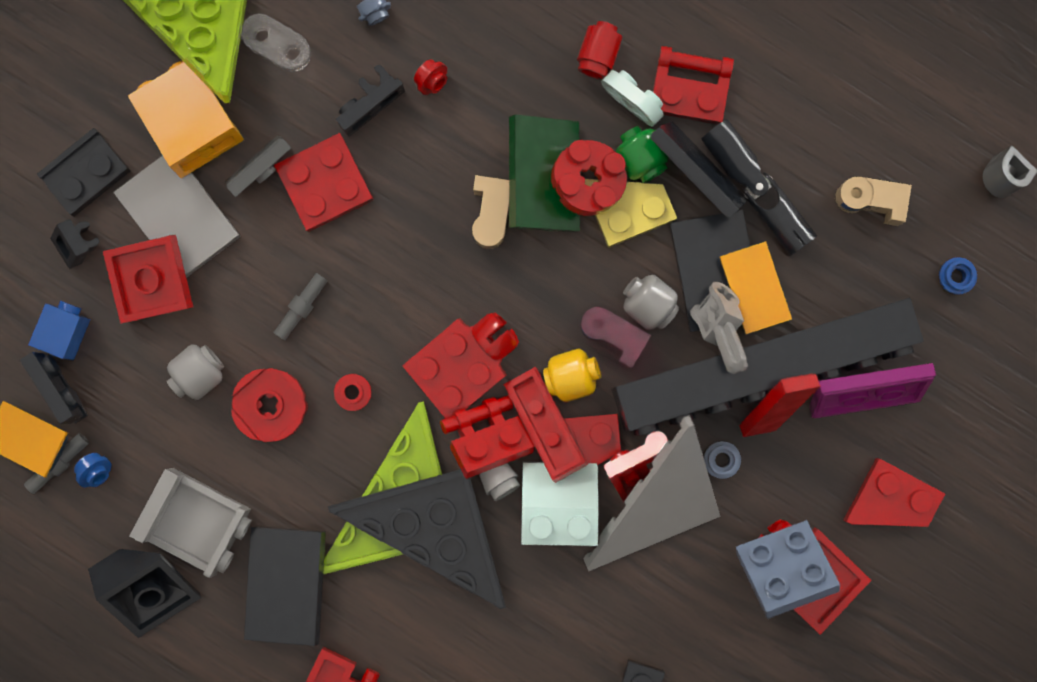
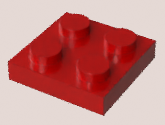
[274,133,374,232]
[103,235,193,324]

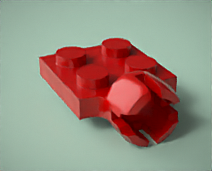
[403,313,519,418]
[759,519,871,635]

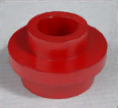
[414,59,448,95]
[334,374,372,411]

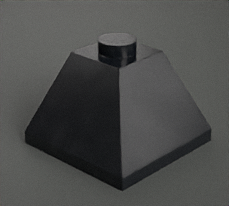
[88,549,201,638]

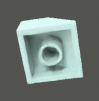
[522,462,598,546]

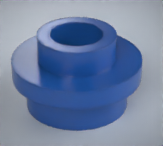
[939,257,977,295]
[74,453,112,487]

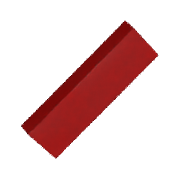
[503,367,588,483]
[739,373,821,437]

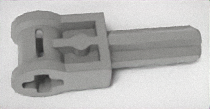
[690,282,748,374]

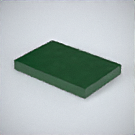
[509,114,580,232]

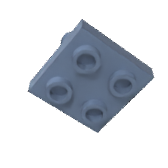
[736,520,840,619]

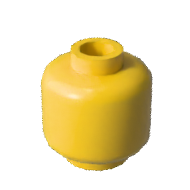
[543,349,601,402]

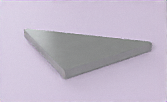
[583,416,720,571]

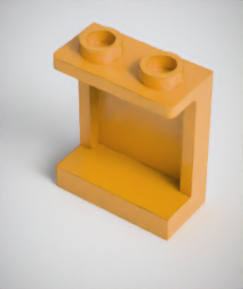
[128,61,244,179]

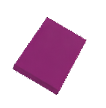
[809,363,936,419]

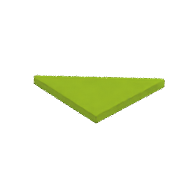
[123,0,247,103]
[323,401,442,574]

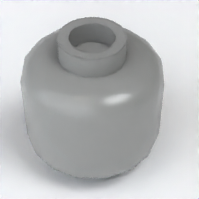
[623,275,679,330]
[167,345,224,400]

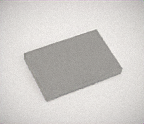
[113,155,241,278]

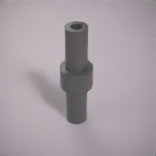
[273,273,328,341]
[24,433,89,494]

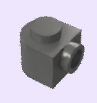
[983,145,1037,198]

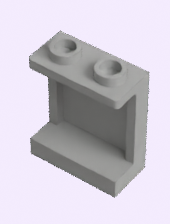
[129,468,252,578]

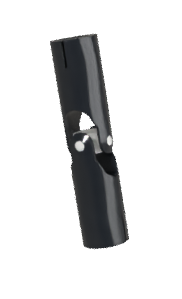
[701,119,817,256]

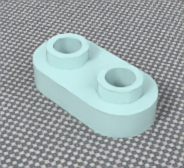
[601,70,664,127]

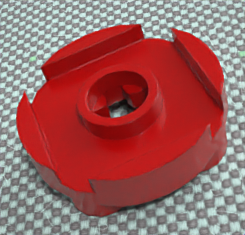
[551,140,627,216]
[231,368,308,442]

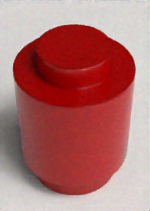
[577,21,623,79]

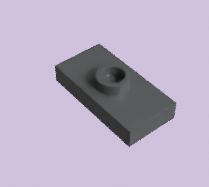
[225,135,291,197]

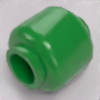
[616,126,670,183]

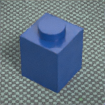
[28,300,91,360]

